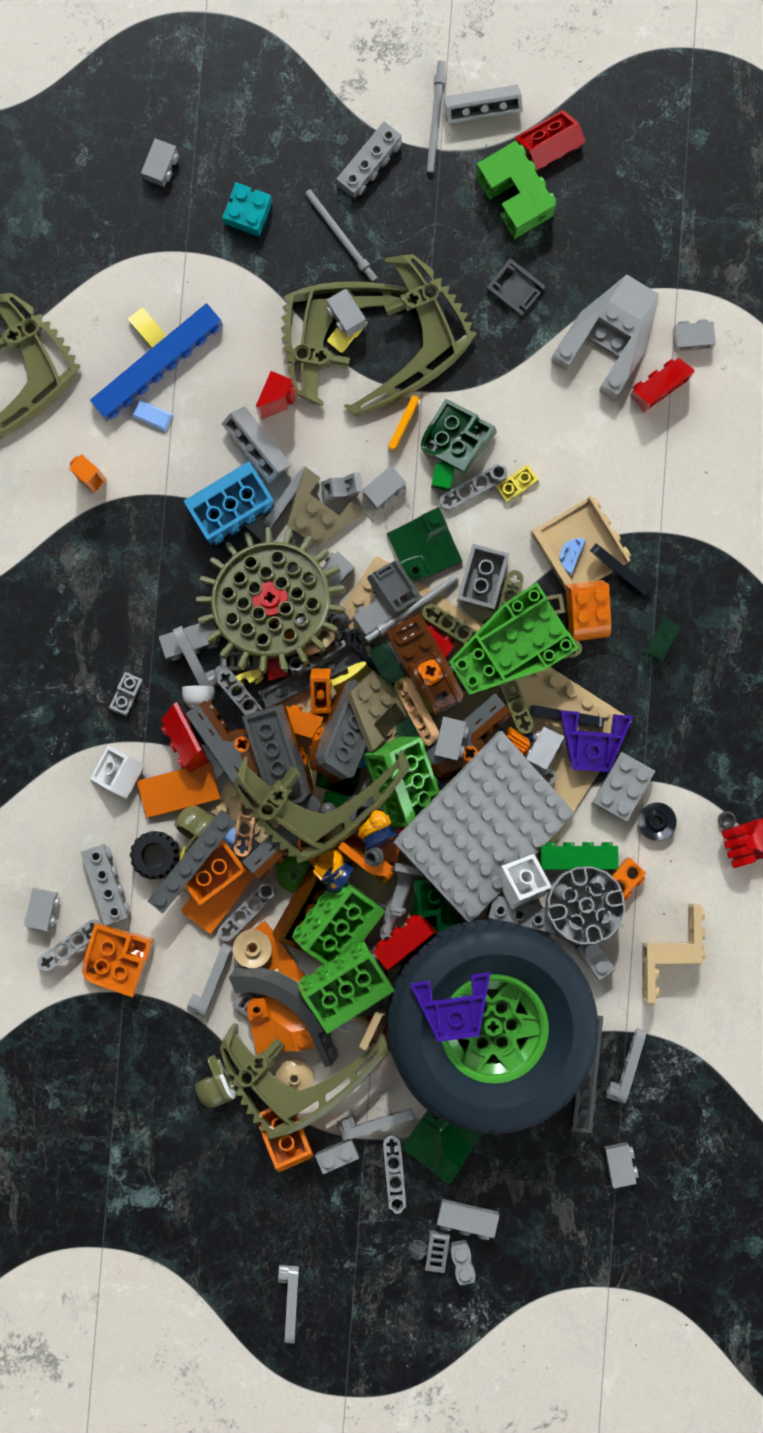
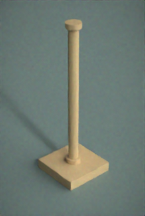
[275,968,388,1050]

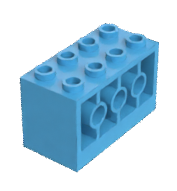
[184,461,275,546]

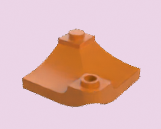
[338,835,393,885]
[82,923,155,997]
[247,995,314,1055]

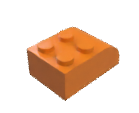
[565,580,611,641]
[185,839,248,906]
[257,1108,315,1172]

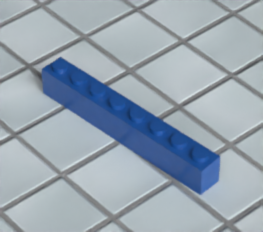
[90,303,223,421]

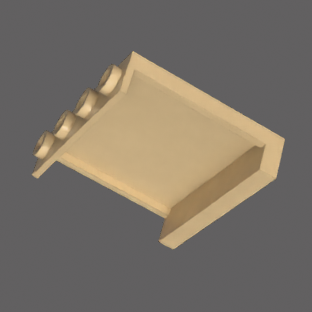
[531,495,631,590]

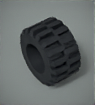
[130,831,180,880]

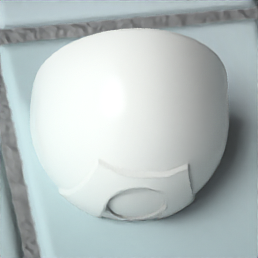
[182,686,215,709]

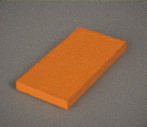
[137,761,221,818]
[180,858,256,934]
[249,921,306,982]

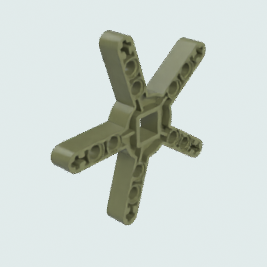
[422,570,582,734]

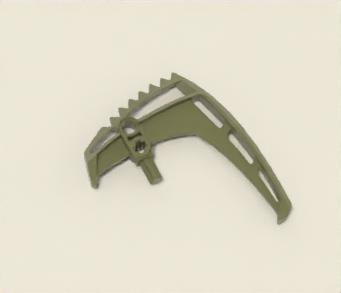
[344,254,476,417]
[281,281,432,406]
[0,293,80,440]
[234,751,410,863]
[220,1023,390,1139]

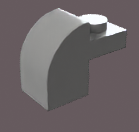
[321,473,363,501]

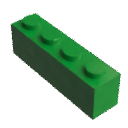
[539,842,619,870]

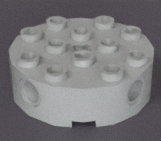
[545,866,625,945]

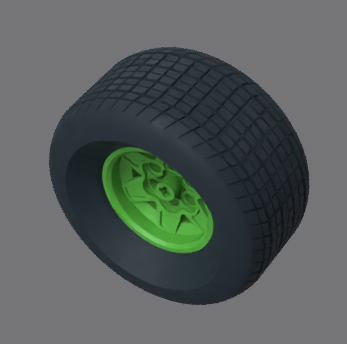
[386,919,599,1134]

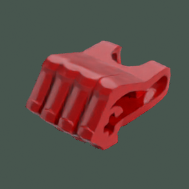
[722,818,763,868]

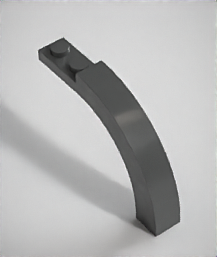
[229,966,339,1067]

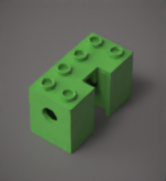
[475,141,556,239]

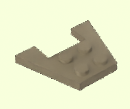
[286,467,366,547]
[347,672,414,752]

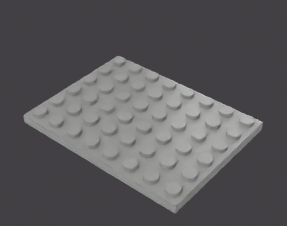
[392,731,575,922]

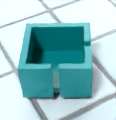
[222,182,272,237]

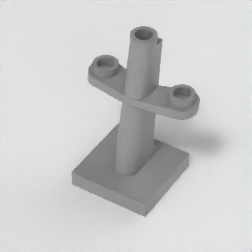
[379,861,423,938]

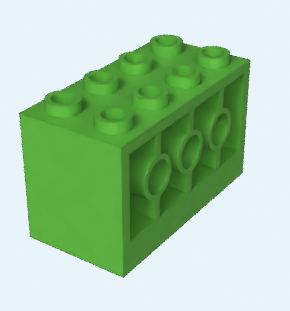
[363,736,440,828]
[292,881,386,964]
[298,942,394,1034]

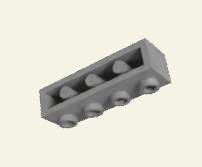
[443,84,523,124]
[336,121,402,199]
[221,406,291,483]
[81,844,131,925]
[486,896,558,938]

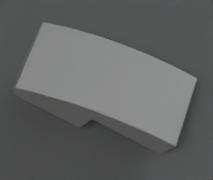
[109,672,143,717]

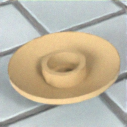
[233,929,272,968]
[275,1058,314,1091]

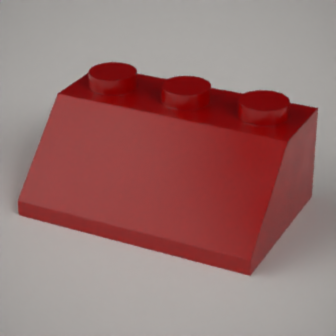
[515,110,585,170]
[631,358,695,412]
[256,371,296,419]
[161,702,210,773]
[373,914,437,971]

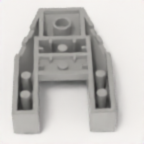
[551,275,659,399]

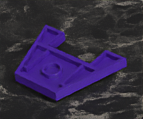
[559,710,633,772]
[410,972,491,1042]

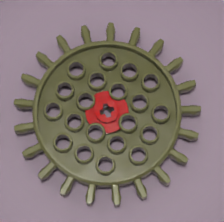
[196,527,346,674]

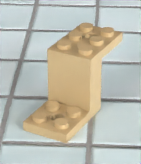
[642,903,706,1003]

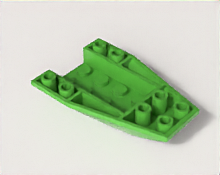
[449,583,579,694]

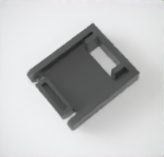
[486,258,545,317]
[367,560,422,616]

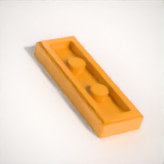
[388,395,419,452]

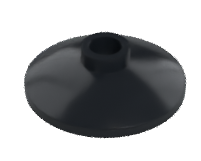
[638,802,677,841]

